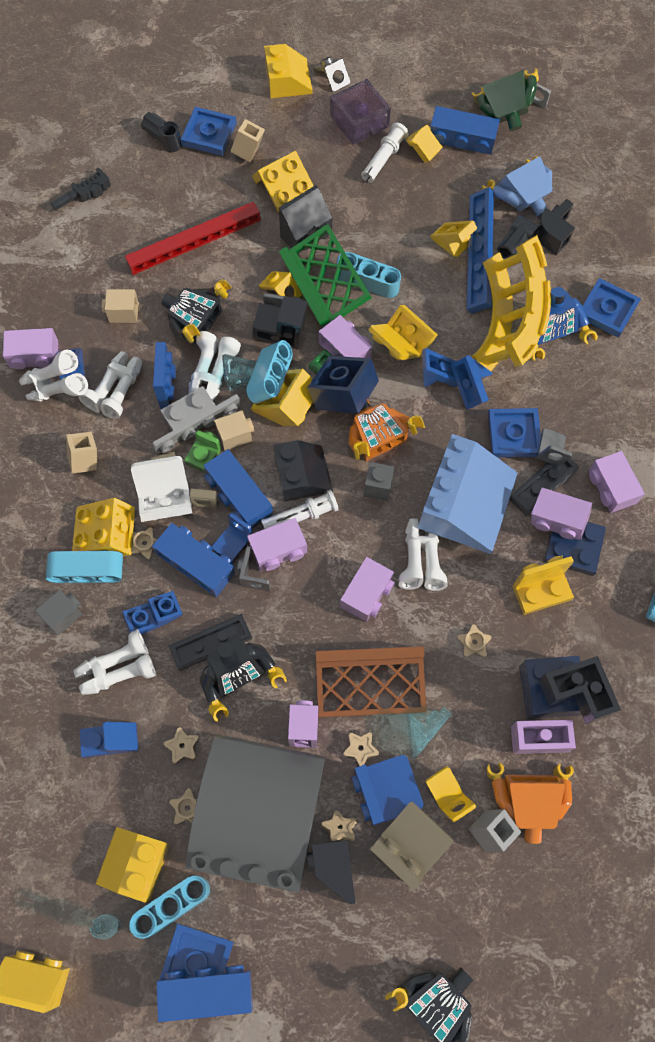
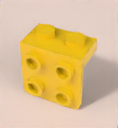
[368,305,438,360]

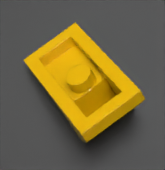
[430,220,477,257]

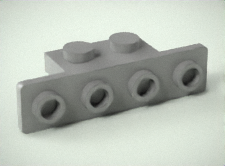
[152,386,240,454]

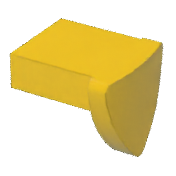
[406,125,442,163]

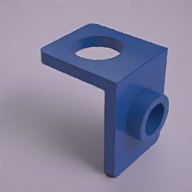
[212,513,252,562]

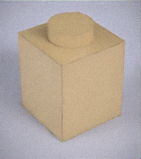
[231,119,265,162]
[102,289,139,323]
[214,411,255,451]
[66,432,97,473]

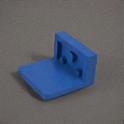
[351,755,423,826]

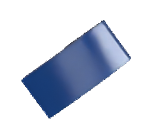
[122,591,183,635]

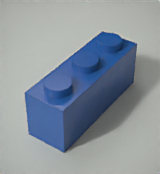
[430,106,500,155]
[203,449,273,529]
[152,523,235,597]
[157,965,253,1022]

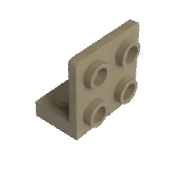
[370,801,453,891]

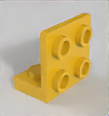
[252,151,313,212]
[72,498,135,557]
[512,556,574,615]

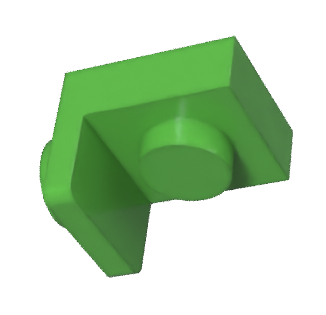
[184,430,221,473]

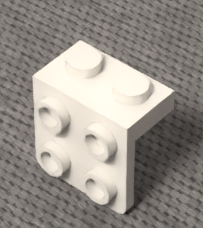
[131,456,192,522]

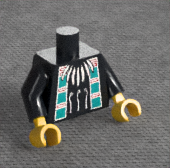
[161,279,232,344]
[200,638,287,721]
[385,967,473,1042]

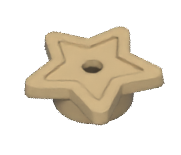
[131,527,157,559]
[457,625,492,657]
[164,727,199,764]
[343,732,379,766]
[170,788,197,824]
[321,810,357,842]

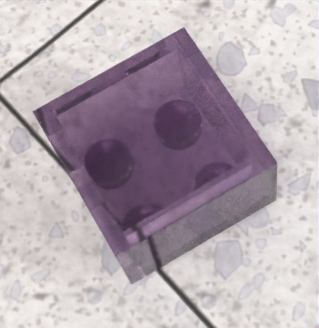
[330,79,391,145]

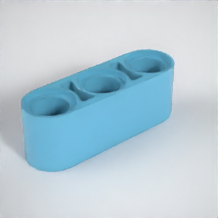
[337,252,401,298]
[247,340,293,404]
[46,551,123,583]
[129,876,210,939]

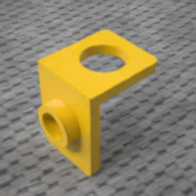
[259,271,303,298]
[425,766,476,822]

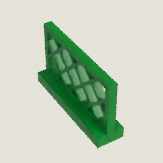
[279,224,372,328]

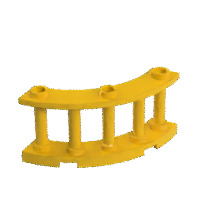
[471,235,551,371]

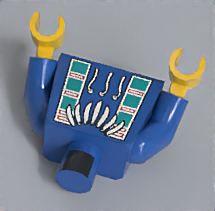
[530,287,598,361]

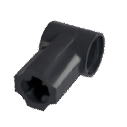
[141,112,182,152]
[497,215,539,259]

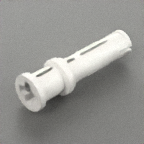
[361,123,409,183]
[261,490,339,529]

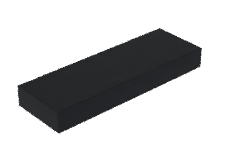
[509,459,579,516]
[168,614,252,671]

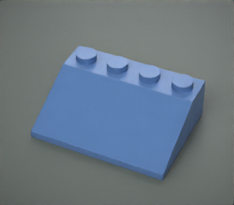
[418,434,518,554]

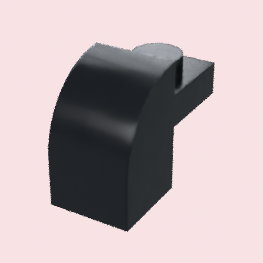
[537,199,575,256]

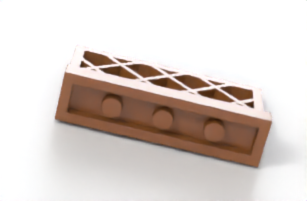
[315,646,427,717]

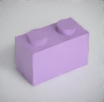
[319,315,372,358]
[3,328,58,369]
[589,451,645,513]
[531,488,592,540]
[247,518,307,571]
[340,557,395,622]
[288,700,318,748]
[511,720,576,754]

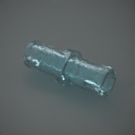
[90,914,121,940]

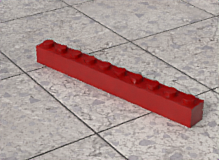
[125,202,261,275]

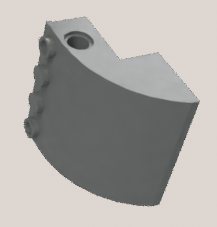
[185,734,326,893]

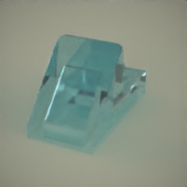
[222,354,257,391]
[407,707,452,759]

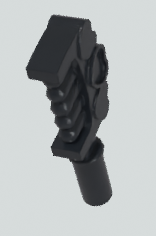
[50,168,111,211]

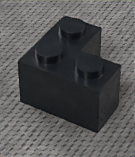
[252,296,307,350]
[538,656,621,725]

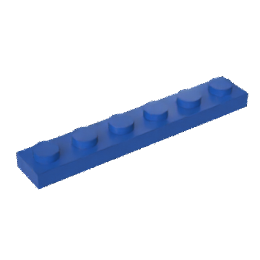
[467,187,494,314]

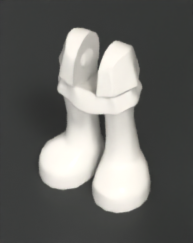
[189,331,241,401]
[19,349,88,402]
[78,351,142,419]
[399,518,448,591]
[73,629,156,695]

